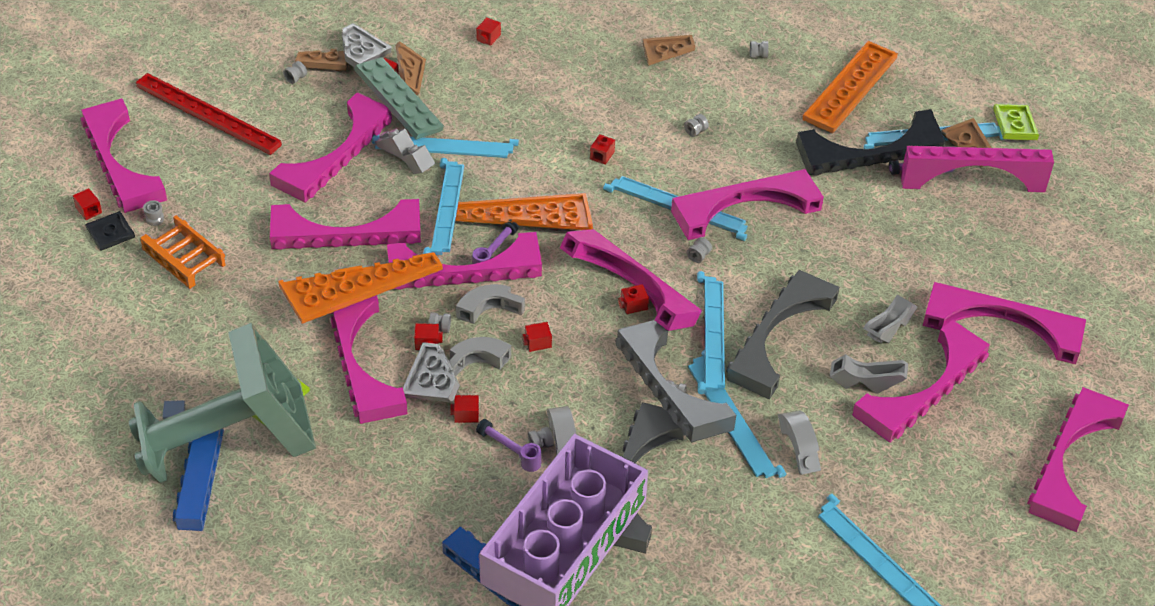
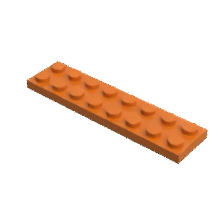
[802,41,898,133]

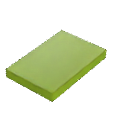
[993,104,1039,140]

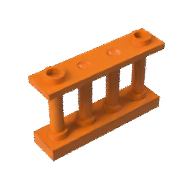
[140,215,225,289]

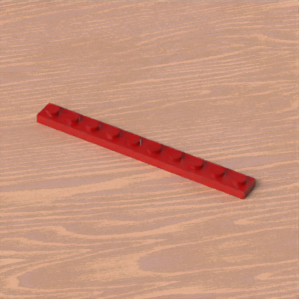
[136,73,282,155]

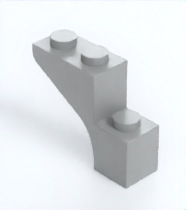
[375,128,435,174]
[863,295,917,344]
[830,354,908,394]

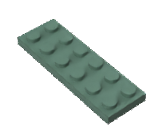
[354,57,444,140]

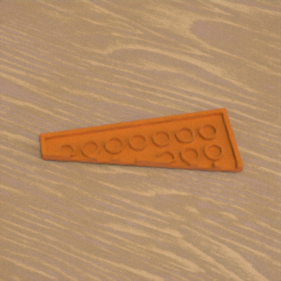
[455,193,593,230]
[278,252,443,324]

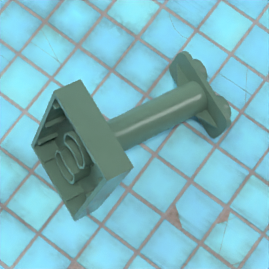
[129,323,316,483]

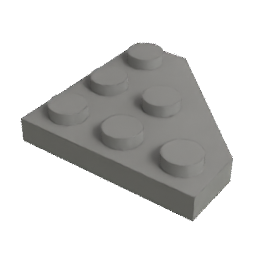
[341,23,392,68]
[403,343,460,402]

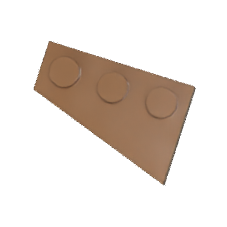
[642,35,695,66]
[395,41,426,95]
[295,48,348,71]
[941,118,992,167]

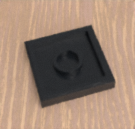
[85,211,135,251]

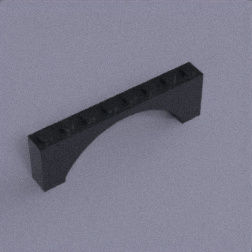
[796,109,946,175]

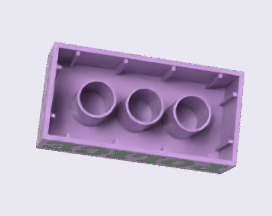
[479,434,648,606]

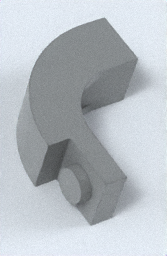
[456,284,525,324]
[448,337,511,376]
[547,406,576,455]
[778,410,821,475]

